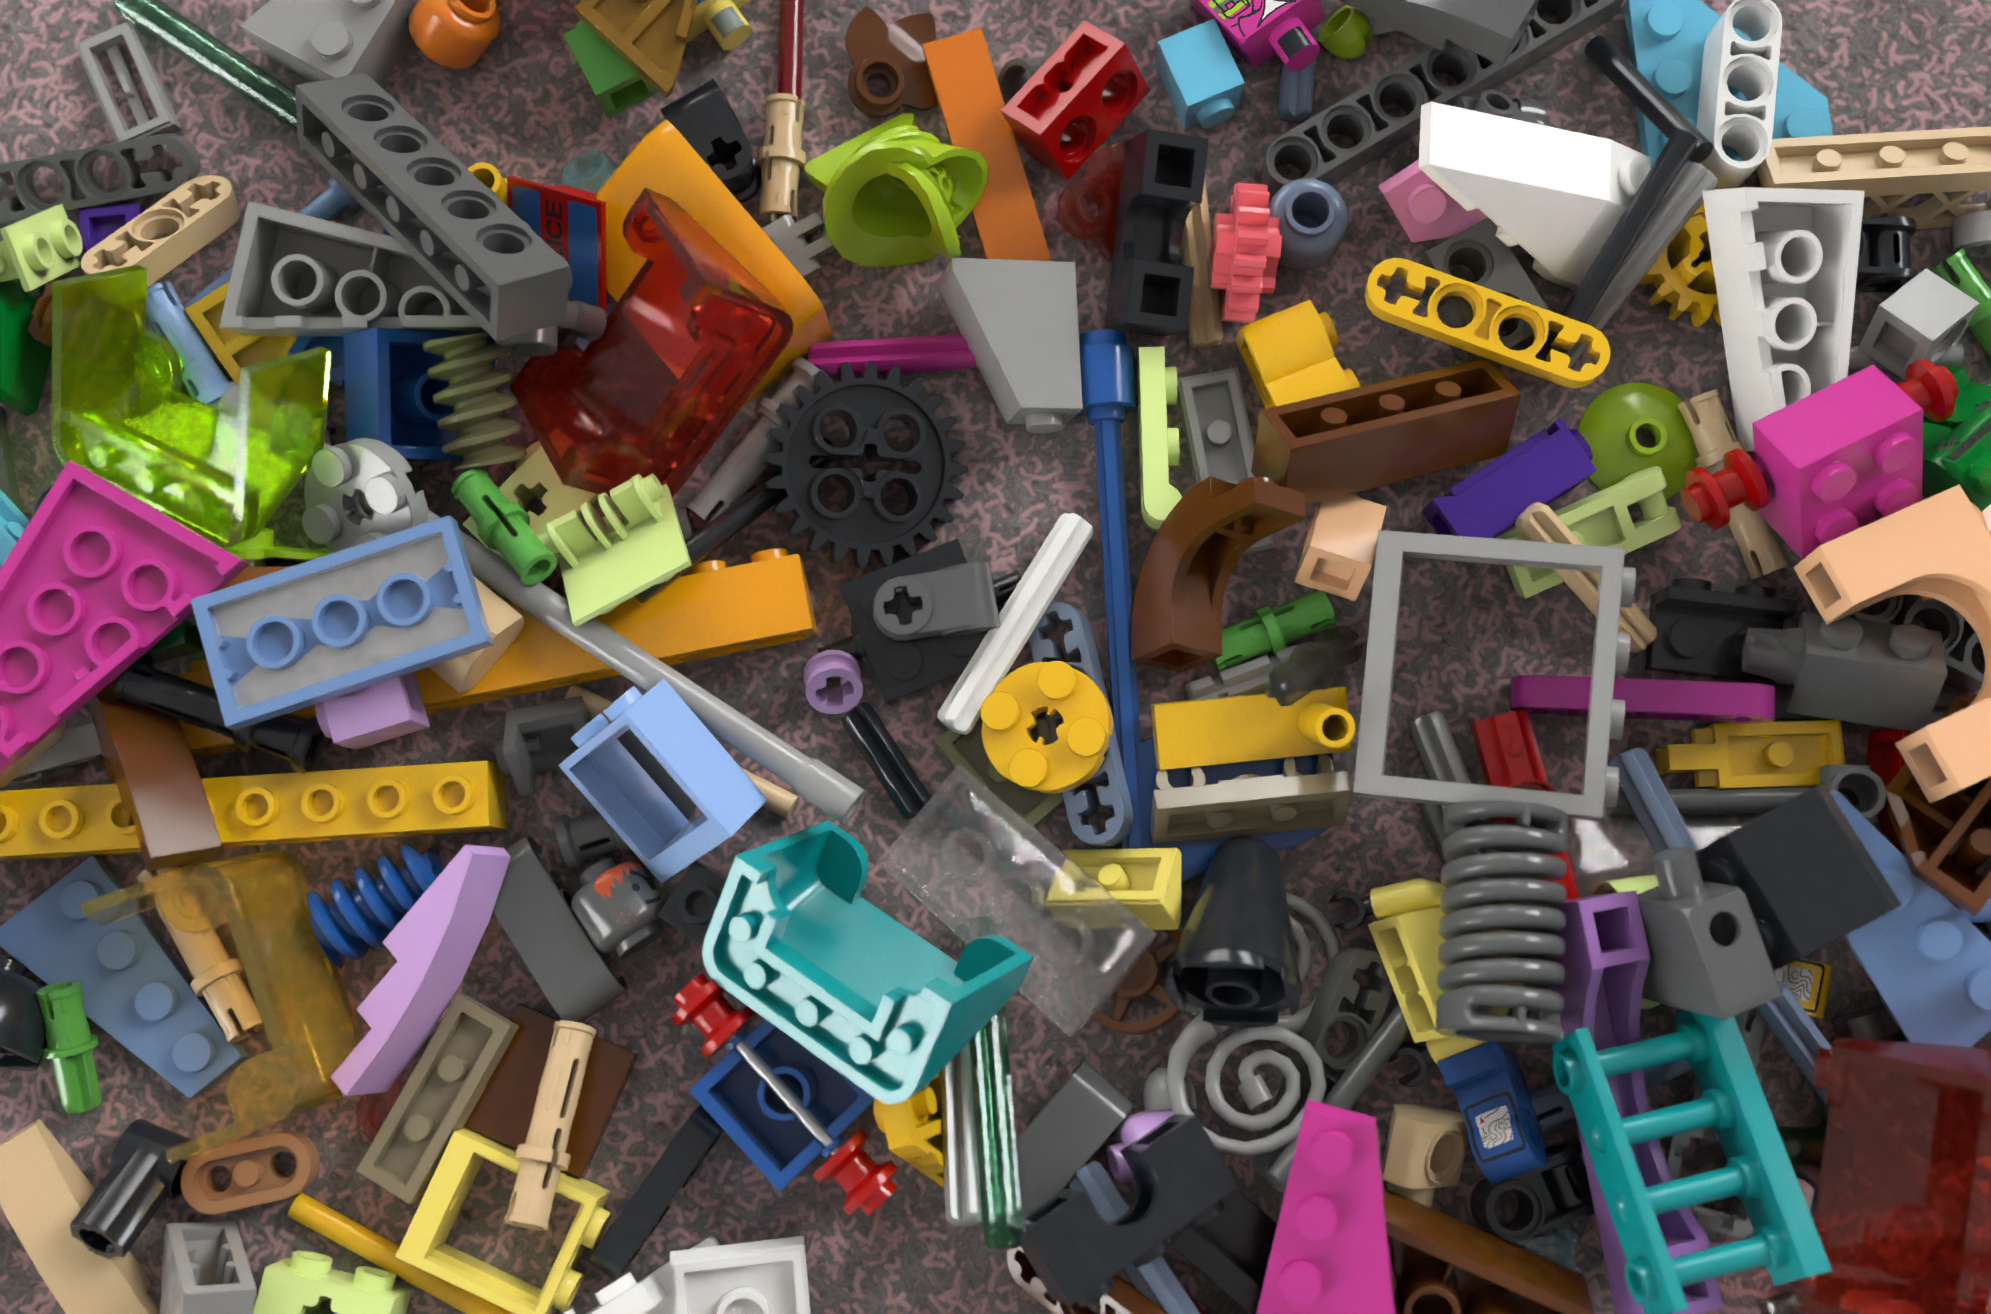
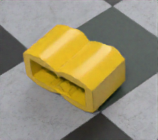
[1235,299,1360,409]

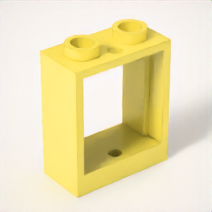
[395,1128,612,1314]

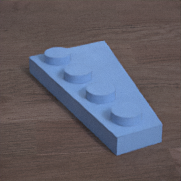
[1830,789,1991,1080]

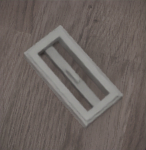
[75,20,181,152]

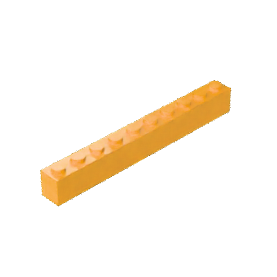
[177,548,818,758]

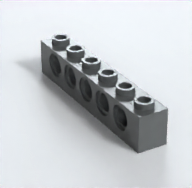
[296,72,572,342]

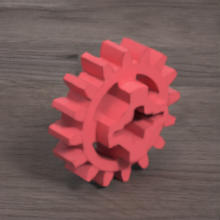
[1208,182,1282,323]

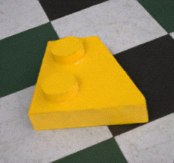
[874,1073,944,1188]

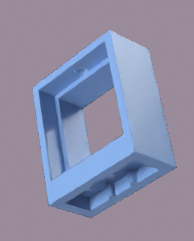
[558,678,768,884]

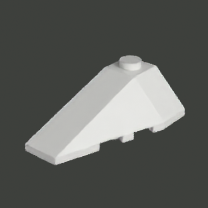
[1418,102,1651,291]

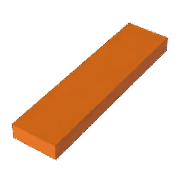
[922,27,1051,261]

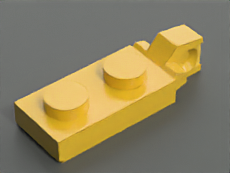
[1655,720,1845,789]

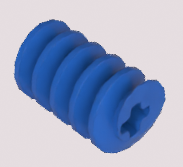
[306,841,445,969]

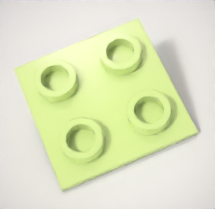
[539,473,692,627]

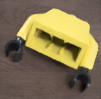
[1329,878,1534,1087]

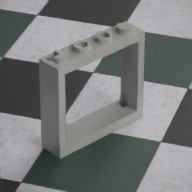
[1353,530,1636,821]

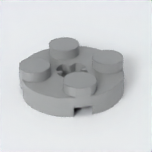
[302,438,428,553]

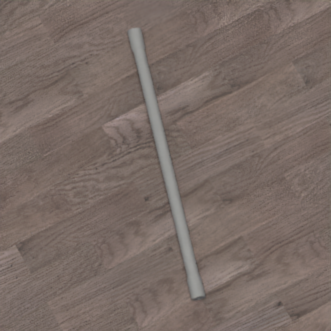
[218,384,866,824]

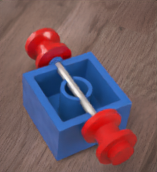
[671,973,898,1216]

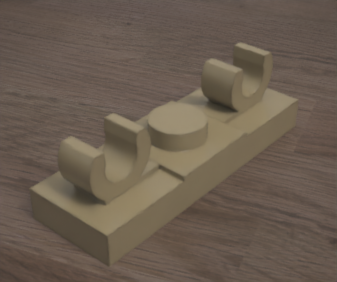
[1150,754,1353,845]
[356,994,519,1205]

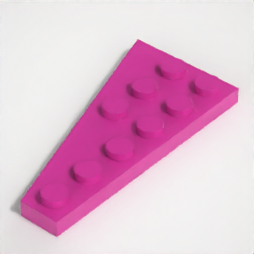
[0,460,250,776]
[1256,1099,1396,1314]

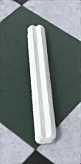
[937,513,1093,735]

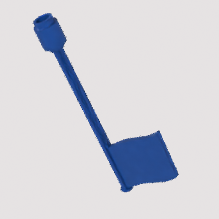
[1077,329,1334,883]

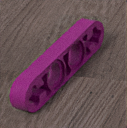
[1510,675,1775,724]

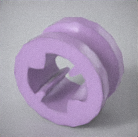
[803,650,863,714]

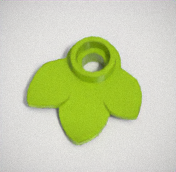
[216,527,333,567]

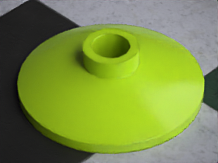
[1577,382,1700,504]

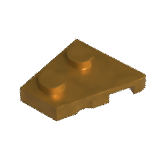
[575,0,698,99]

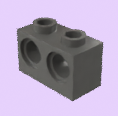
[1419,217,1549,365]

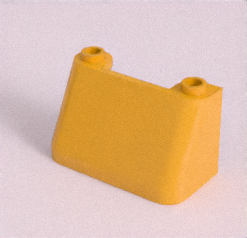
[595,119,833,428]

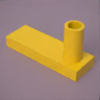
[1150,686,1355,770]

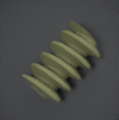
[423,332,527,470]

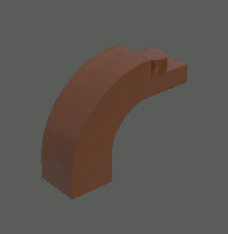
[1131,476,1306,673]

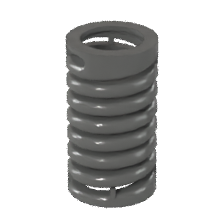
[1436,800,1568,1043]

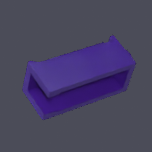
[1422,418,1597,562]

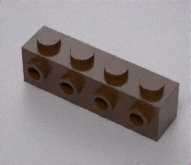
[1251,358,1521,504]

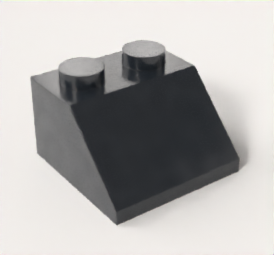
[1695,783,1902,971]

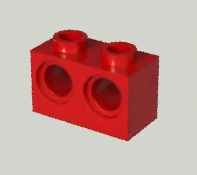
[1000,20,1150,180]

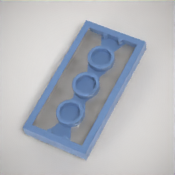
[191,515,494,730]

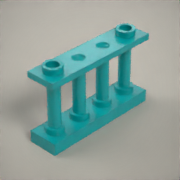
[1551,1010,1832,1314]

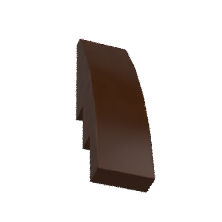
[88,665,222,871]

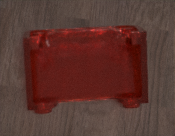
[510,187,794,497]
[1789,1037,1991,1314]

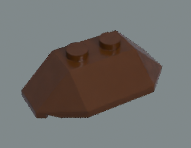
[1885,694,1991,917]

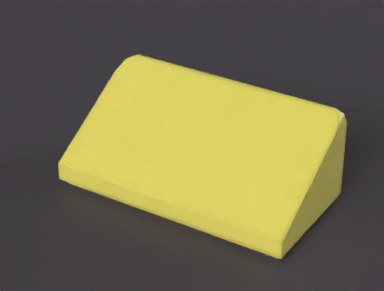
[1046,848,1181,930]

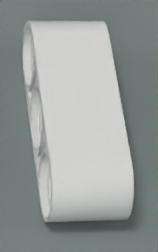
[1696,0,1782,189]

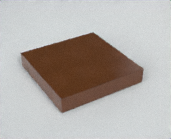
[464,1003,639,1178]

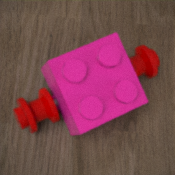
[1680,359,1959,560]

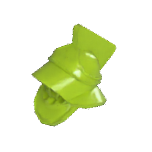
[804,113,988,267]

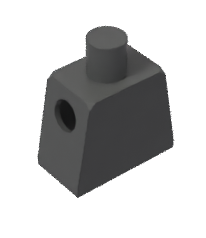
[1637,847,1781,1020]

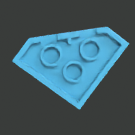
[1623,0,1833,170]

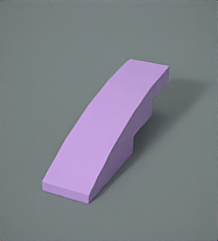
[331,844,511,1096]

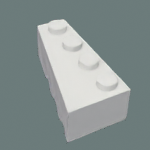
[1702,187,1865,451]

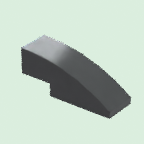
[1339,0,1539,66]

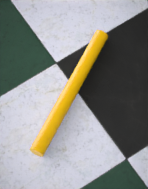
[287,1193,514,1314]

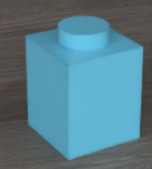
[1154,18,1245,129]

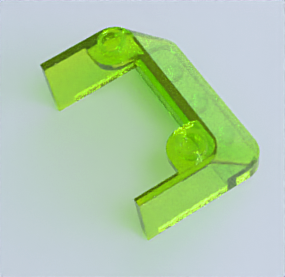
[51,265,331,548]

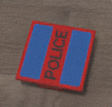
[507,176,607,326]

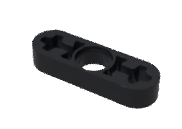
[589,1104,724,1281]

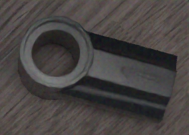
[70,1119,203,1259]

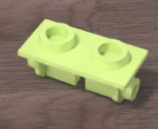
[0,204,83,292]

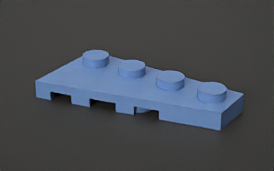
[0,855,249,1099]

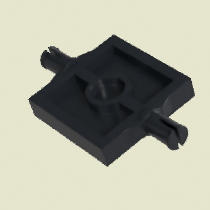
[817,538,1021,703]

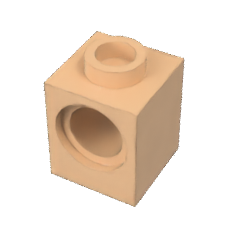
[1294,494,1387,601]

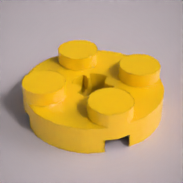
[980,661,1114,794]

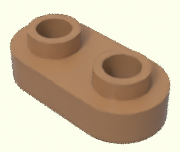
[181,1130,320,1215]

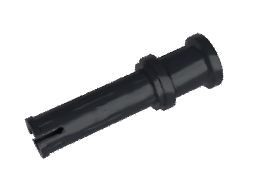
[115,660,325,773]

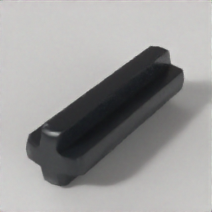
[841,702,932,820]

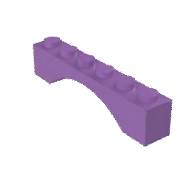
[1543,890,1723,1314]

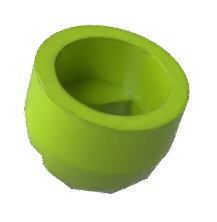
[1318,5,1373,60]

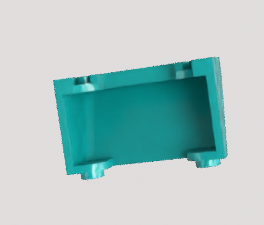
[702,820,1034,1104]

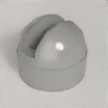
[1143,1067,1197,1112]

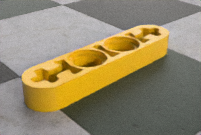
[1364,257,1611,389]

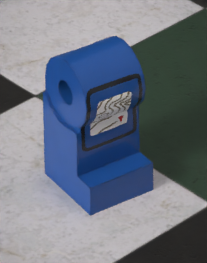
[1437,1041,1547,1184]

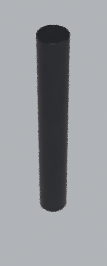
[1584,35,1713,163]

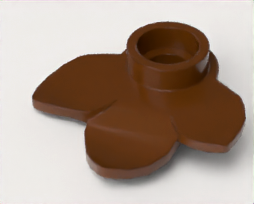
[845,6,939,117]

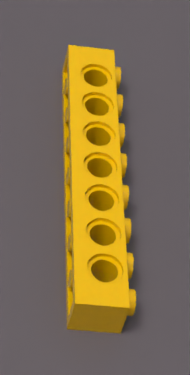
[0,761,508,862]

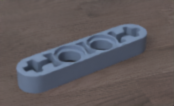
[1029,602,1134,847]

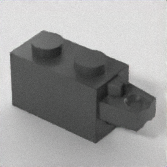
[1741,612,1948,732]

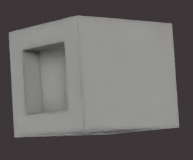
[1858,268,1980,381]

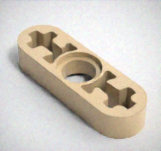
[81,175,241,301]

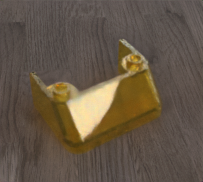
[80,851,363,1164]

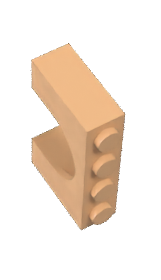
[1793,485,1991,804]

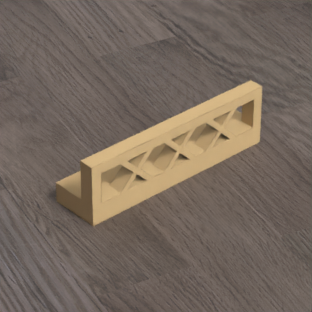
[1756,127,1991,229]

